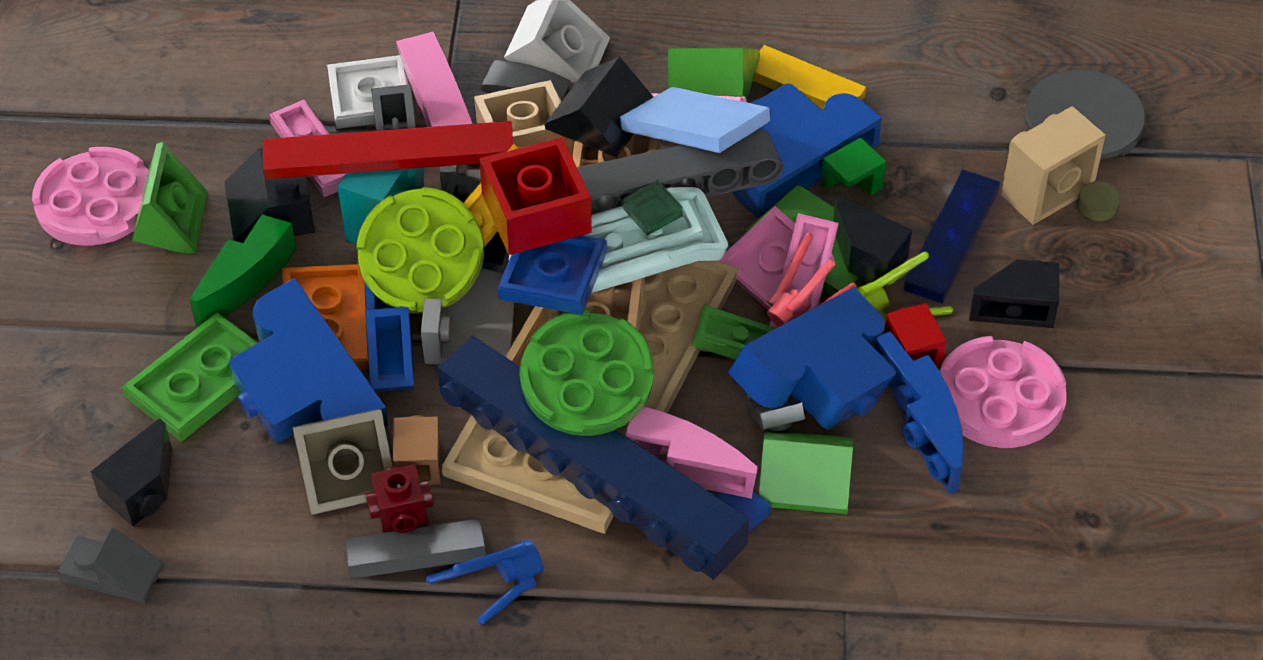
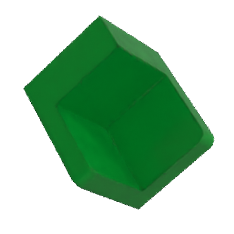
[821,138,887,195]

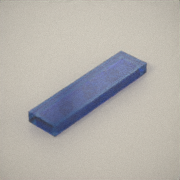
[904,169,1000,304]

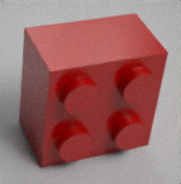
[479,137,592,255]

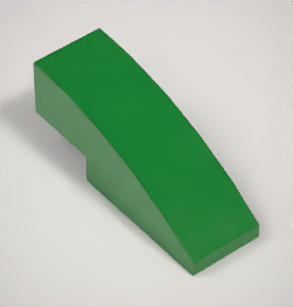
[189,214,297,326]

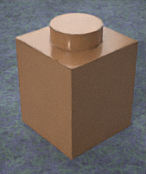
[393,415,441,486]

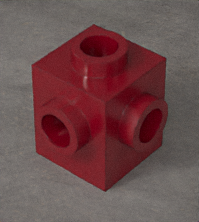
[366,464,433,533]

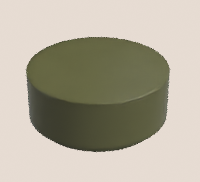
[1078,181,1120,221]

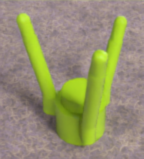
[856,252,953,323]

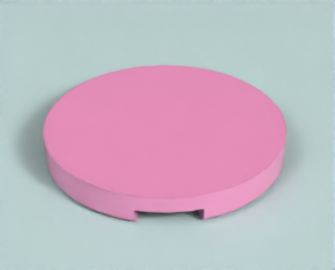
[32,147,148,246]
[940,336,1067,448]

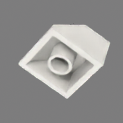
[504,0,610,90]

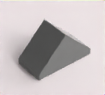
[371,84,416,131]

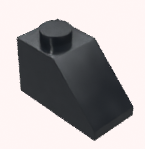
[833,196,912,289]
[969,259,1059,328]
[90,418,172,527]

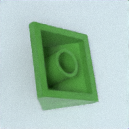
[668,48,760,100]
[132,142,208,254]
[759,429,853,515]

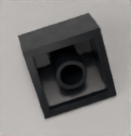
[225,147,315,243]

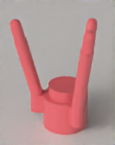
[767,233,857,327]

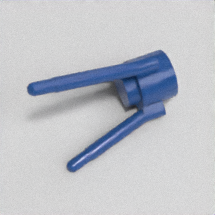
[425,539,543,625]

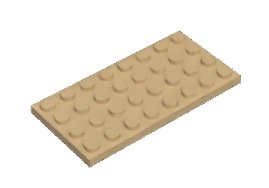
[442,261,738,534]

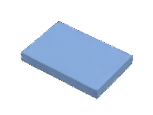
[620,87,770,153]

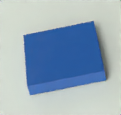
[497,235,608,315]

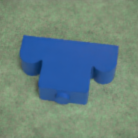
[733,84,882,219]
[229,278,388,443]
[728,287,896,429]

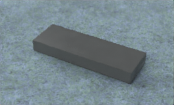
[345,518,486,579]

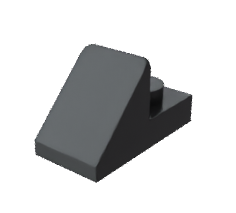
[57,528,163,603]

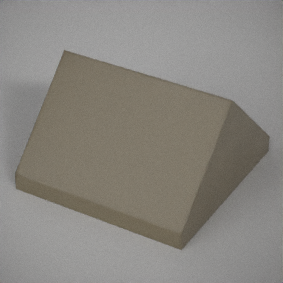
[292,409,393,515]

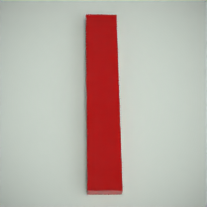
[263,121,513,179]

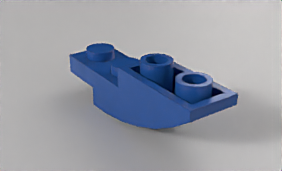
[874,331,963,494]

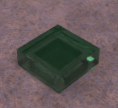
[622,180,683,236]

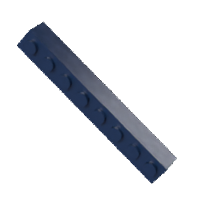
[437,335,749,580]

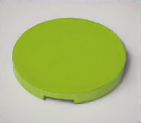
[356,187,484,314]

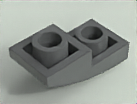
[480,60,571,102]

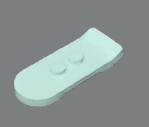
[509,187,728,293]

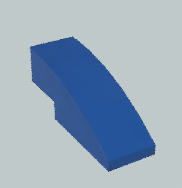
[365,283,414,392]

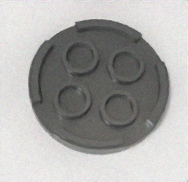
[1025,69,1145,160]

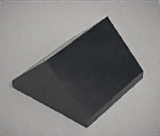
[545,57,653,157]

